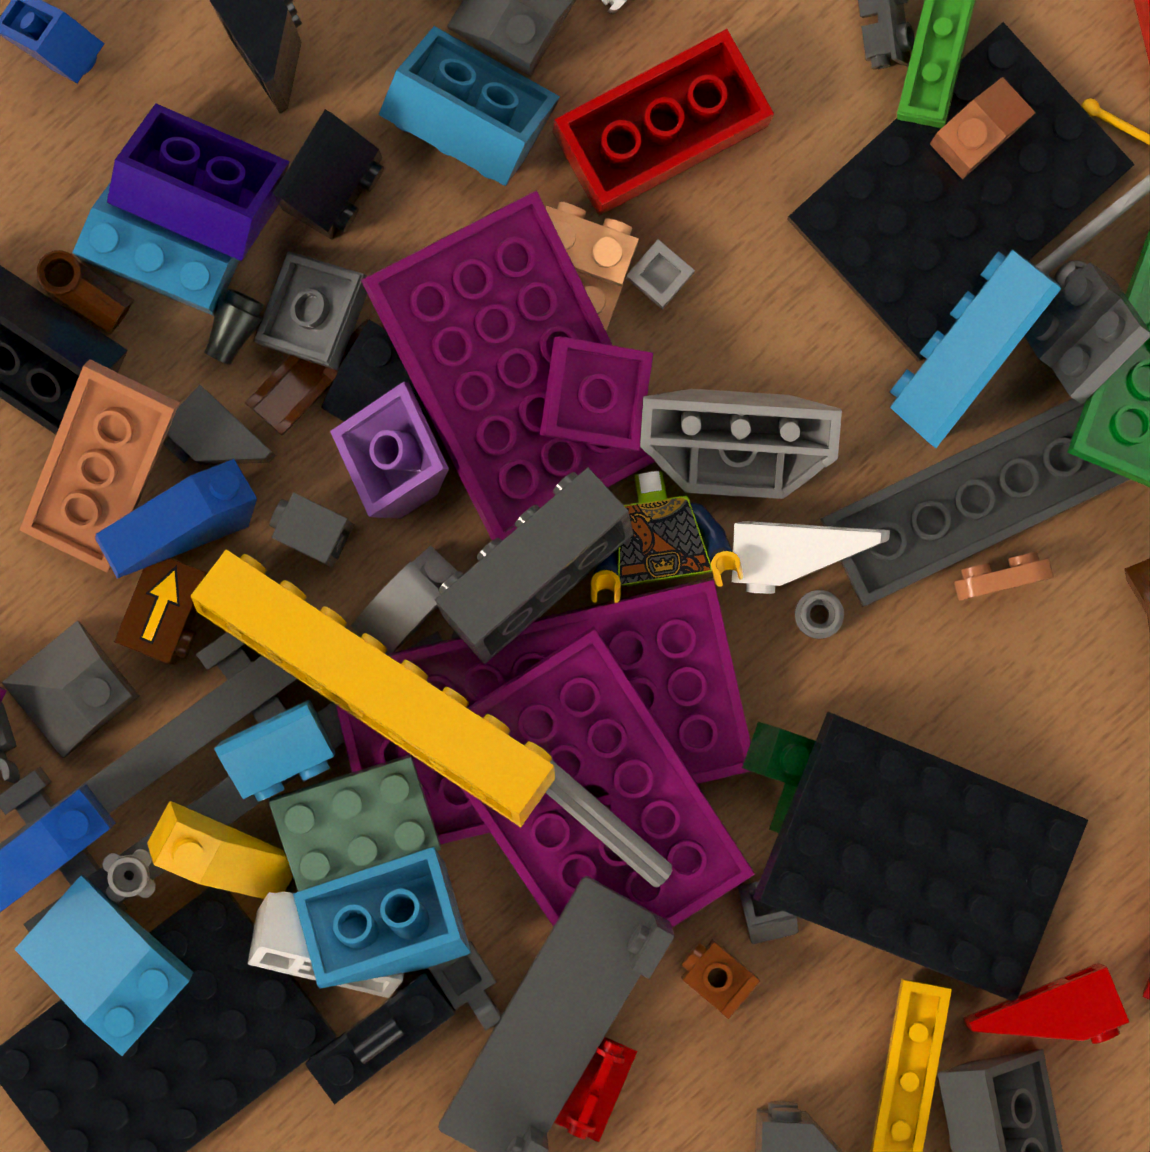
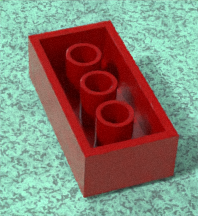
[552,29,774,217]

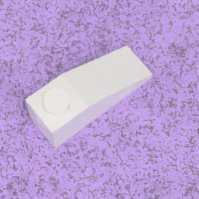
[732,521,890,594]
[248,892,404,998]

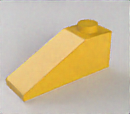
[147,801,293,899]

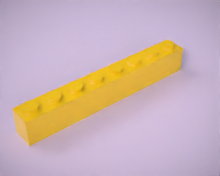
[191,549,555,827]

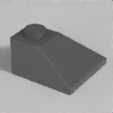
[447,0,576,77]
[2,621,140,758]

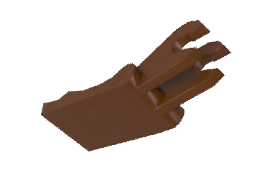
[245,319,369,435]

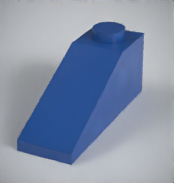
[95,459,257,579]
[0,784,116,912]

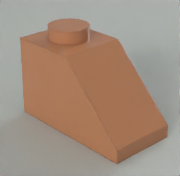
[930,77,1036,179]

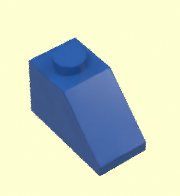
[0,0,105,84]

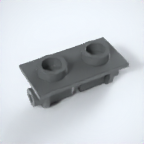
[858,0,915,70]

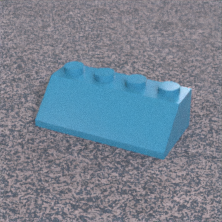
[889,248,1062,448]

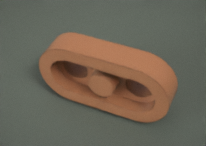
[954,552,1054,601]

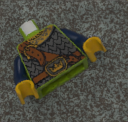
[591,471,744,603]

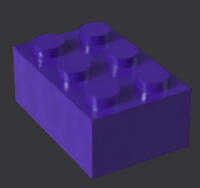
[107,103,290,261]

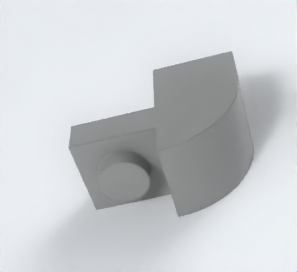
[351,545,458,654]

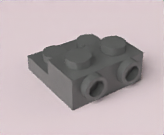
[1024,262,1150,404]

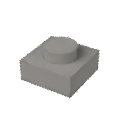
[626,239,695,310]

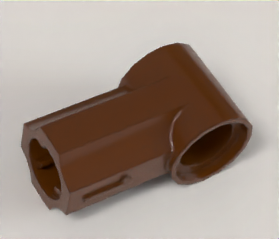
[37,250,134,335]

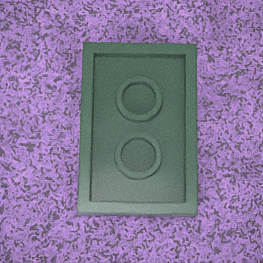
[269,754,441,892]

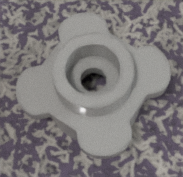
[102,849,156,902]

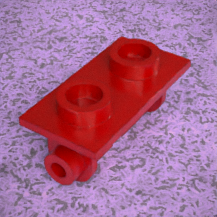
[554,1037,638,1142]

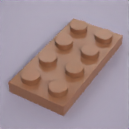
[19,359,180,573]

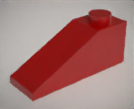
[963,963,1129,1044]

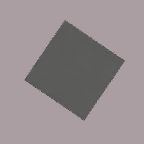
[253,251,367,371]

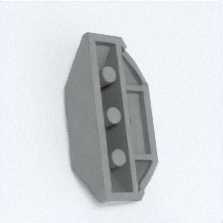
[640,389,842,499]

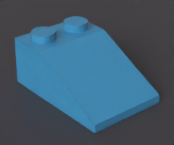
[293,847,471,988]
[15,874,193,1056]

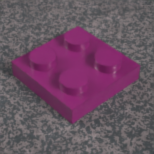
[540,336,653,451]

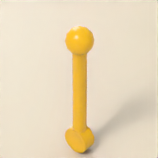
[1081,98,1150,146]

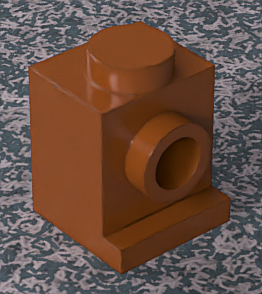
[681,939,760,1019]

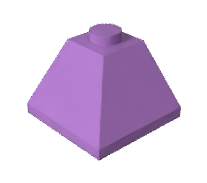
[330,382,449,519]

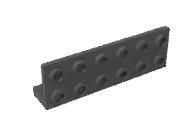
[438,876,675,1152]

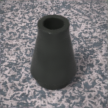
[204,288,264,365]

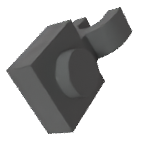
[429,941,502,1031]

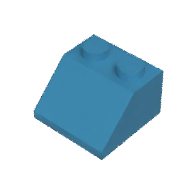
[214,700,335,802]

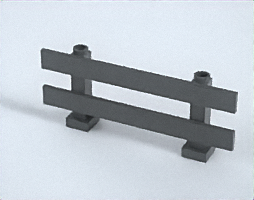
[0,632,345,932]

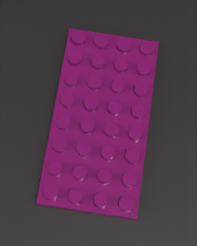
[336,578,751,844]

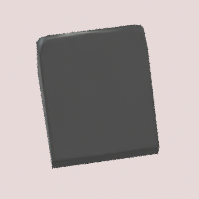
[738,881,799,944]

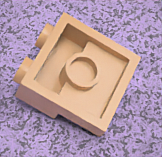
[546,202,639,332]

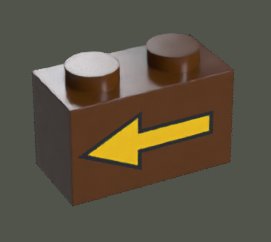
[114,558,207,665]

